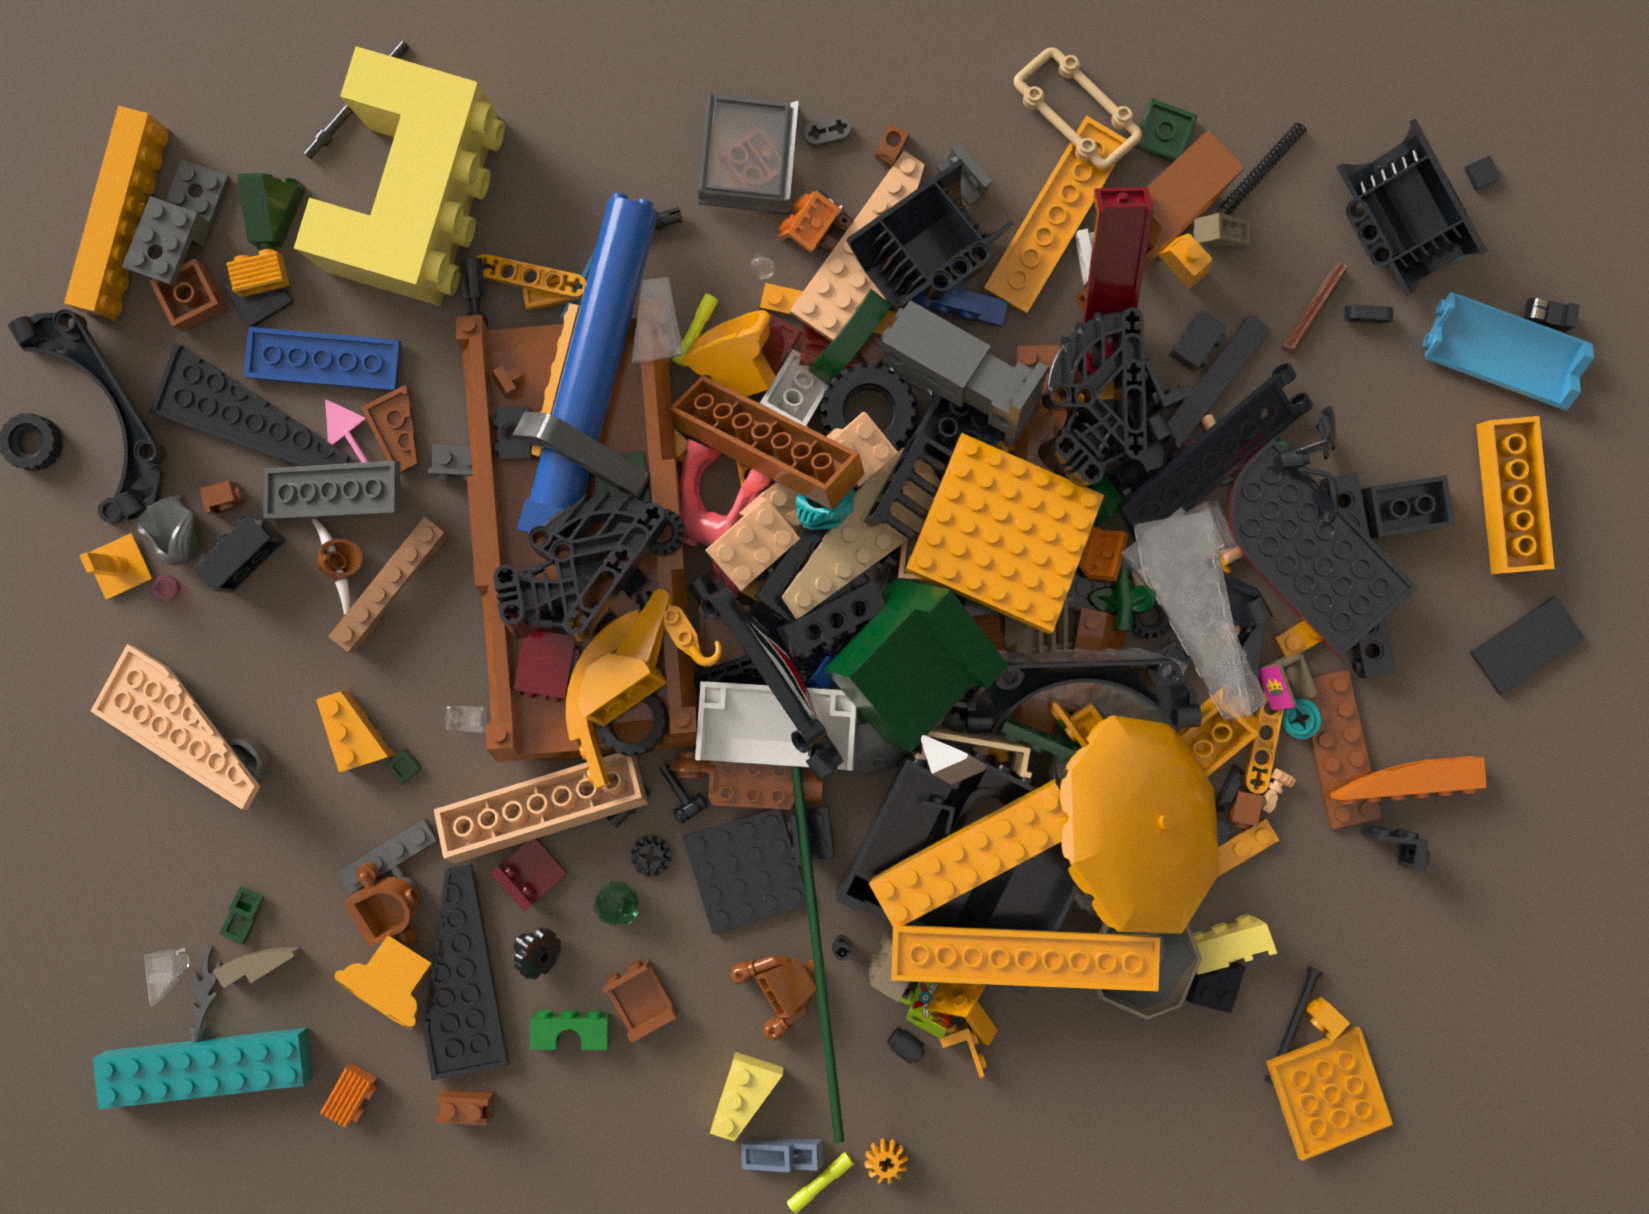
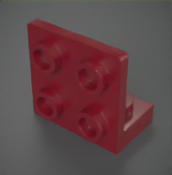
[490,838,567,912]

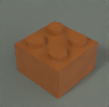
[150,258,229,332]

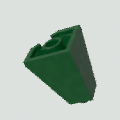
[237,173,305,251]

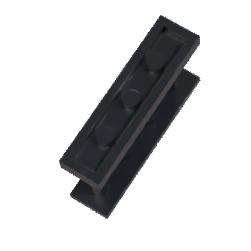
[863,432,947,555]

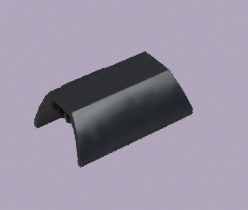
[1337,119,1488,296]
[847,159,1014,309]

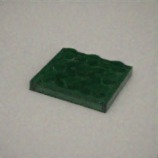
[1002,716,1078,764]

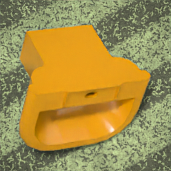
[682,310,776,397]
[335,936,432,1029]

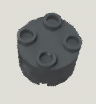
[226,738,272,784]

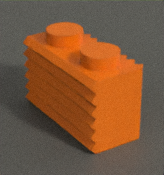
[320,1063,378,1128]

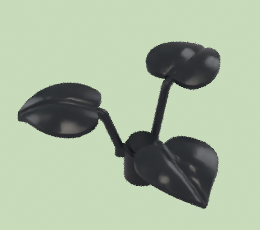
[1281,406,1340,524]

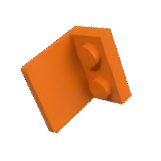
[778,191,841,252]

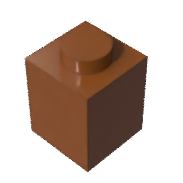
[1226,790,1264,829]

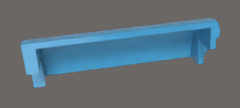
[1422,291,1594,411]

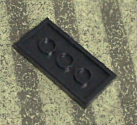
[1470,596,1585,695]

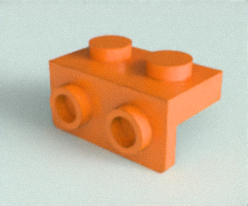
[1079,524,1128,581]

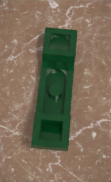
[808,289,891,385]

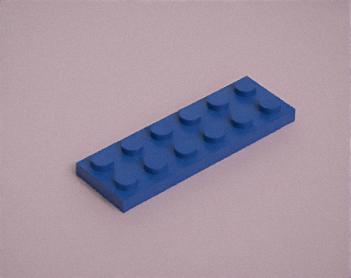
[244,327,402,391]

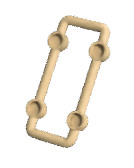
[1014,47,1142,170]

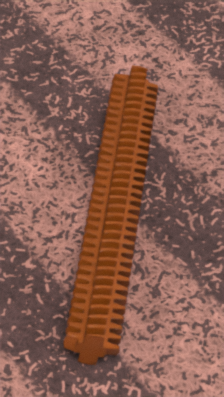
[1282,263,1349,353]

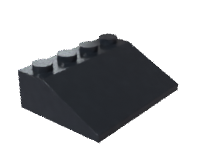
[910,393,1004,464]

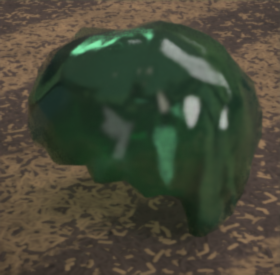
[594,881,640,926]

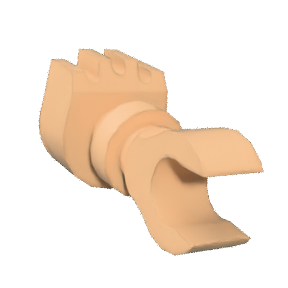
[1261,768,1296,813]

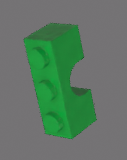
[530,1009,610,1050]

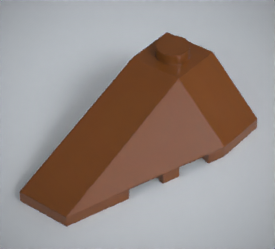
[1061,608,1125,713]

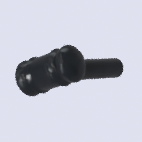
[659,763,708,824]

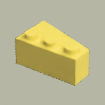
[1192,914,1277,975]
[710,1052,784,1141]

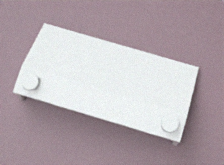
[695,681,857,771]

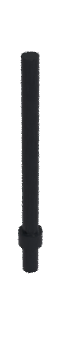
[303,40,410,160]

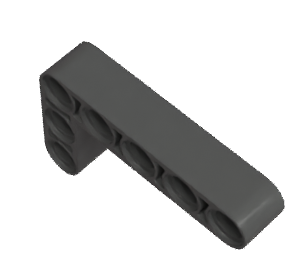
[512,412,650,499]

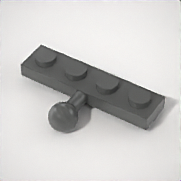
[338,819,439,894]

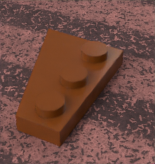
[361,385,419,474]

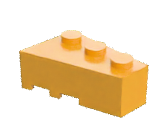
[316,691,396,773]

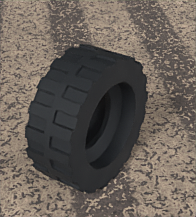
[0,413,63,471]

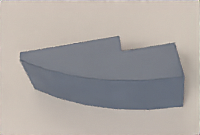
[741,1138,824,1172]

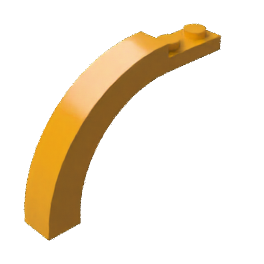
[566,609,642,788]

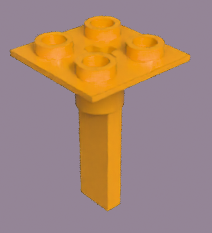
[79,533,153,600]
[926,982,998,1045]

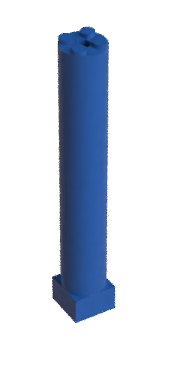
[517,192,658,540]

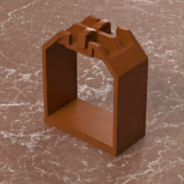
[1144,130,1245,267]

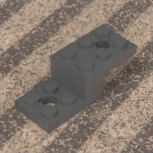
[122,159,231,287]

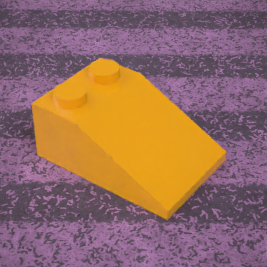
[1178,687,1260,777]

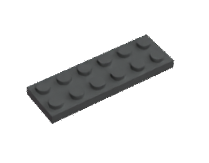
[263,461,400,520]

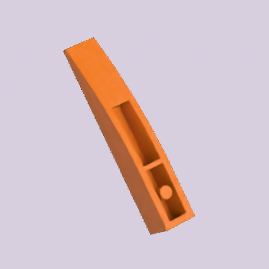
[1330,756,1487,804]

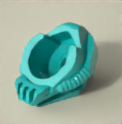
[796,488,855,529]

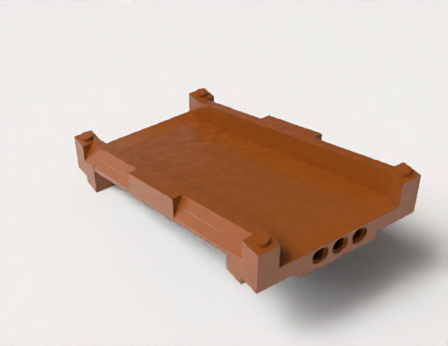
[456,300,699,763]

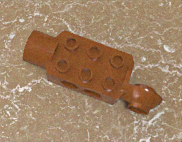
[669,752,823,810]

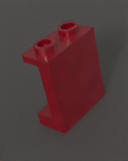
[513,629,579,702]

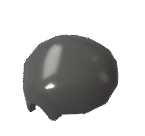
[942,706,967,733]

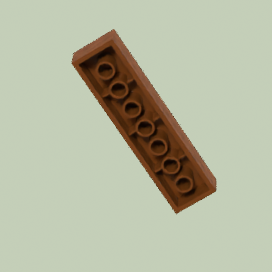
[669,375,865,510]

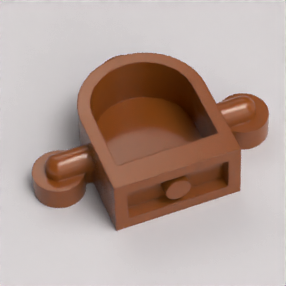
[343,862,420,948]

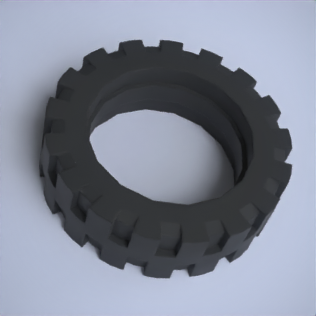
[597,693,669,757]

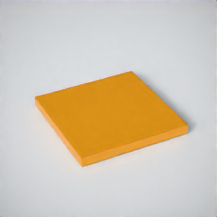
[1266,1026,1393,1161]

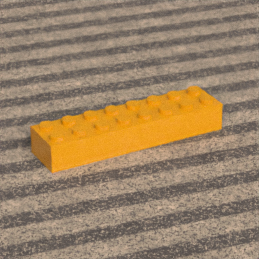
[64,106,169,321]
[869,779,1069,926]

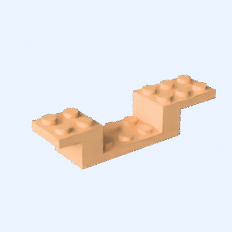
[705,412,898,591]

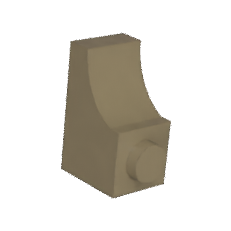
[1193,213,1250,248]

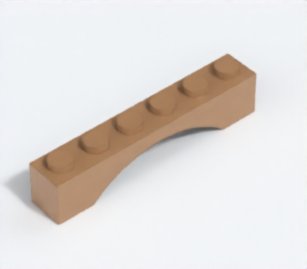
[328,517,451,652]

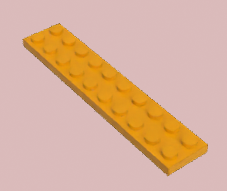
[891,925,1160,991]

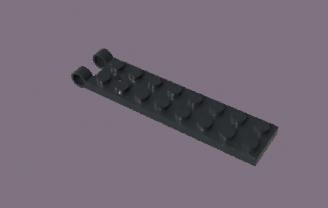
[1117,363,1313,546]

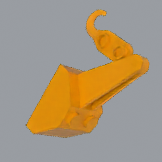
[577,589,722,726]

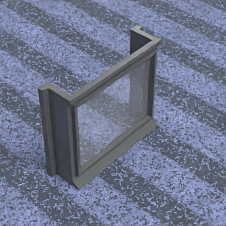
[698,92,799,214]

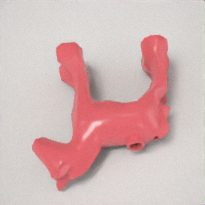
[679,439,775,597]

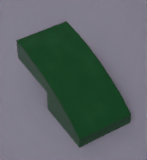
[219,886,265,944]

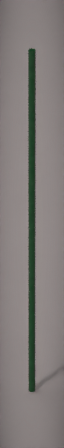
[768,567,845,1143]

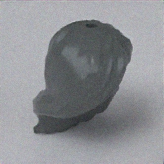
[137,494,199,566]

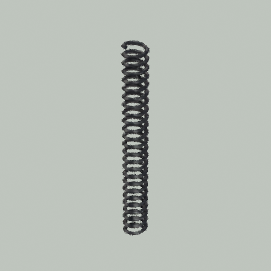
[1217,122,1307,215]

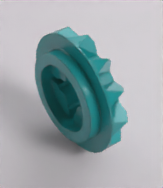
[1281,698,1323,739]

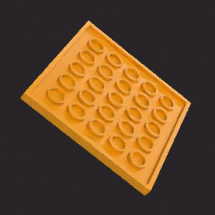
[905,433,1104,634]

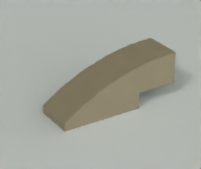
[213,947,302,988]

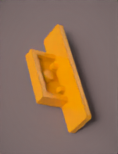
[1050,696,1105,748]

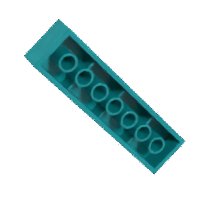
[93,1027,313,1109]

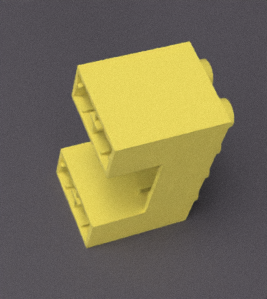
[294,46,505,307]

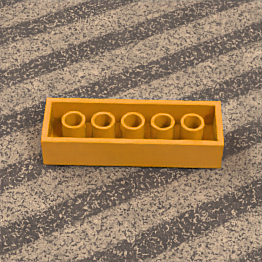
[1476,416,1555,575]

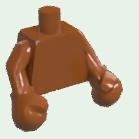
[730,955,816,1041]

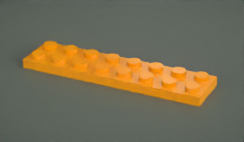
[983,115,1127,315]

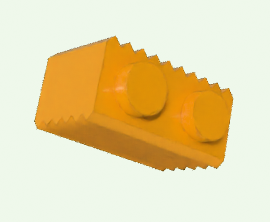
[226,249,290,297]

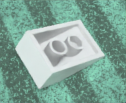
[760,349,829,426]

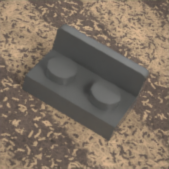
[938,143,993,205]
[428,444,473,482]

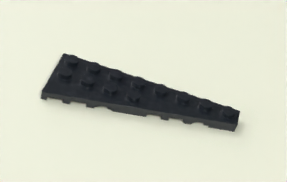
[149,343,351,466]

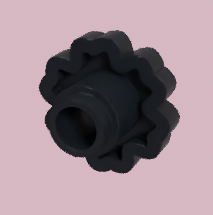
[514,928,561,980]

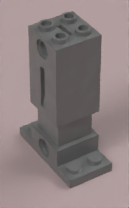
[881,300,1048,447]

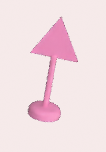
[325,399,369,463]

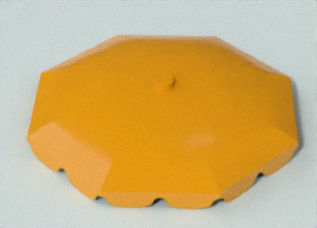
[1060,715,1219,934]

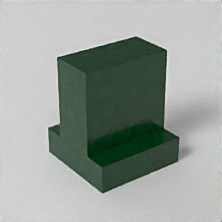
[825,578,1009,752]

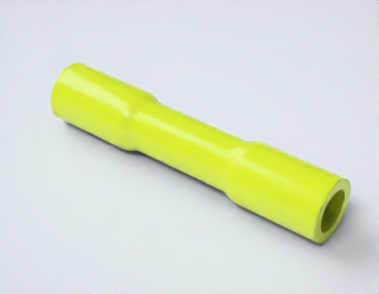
[671,293,719,367]
[787,1151,855,1214]

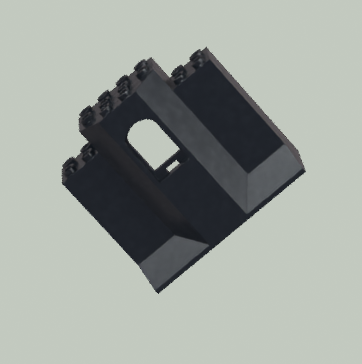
[836,750,1079,996]

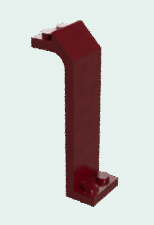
[1082,187,1153,376]

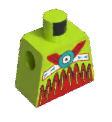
[899,982,951,1039]

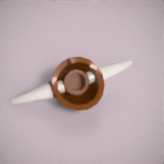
[312,518,363,615]

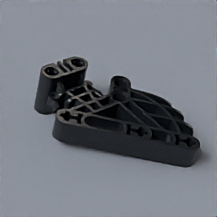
[1038,307,1147,487]
[493,491,667,641]

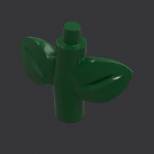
[1089,569,1156,631]

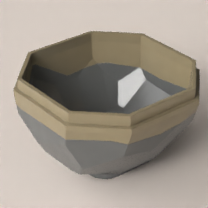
[1095,922,1202,1020]

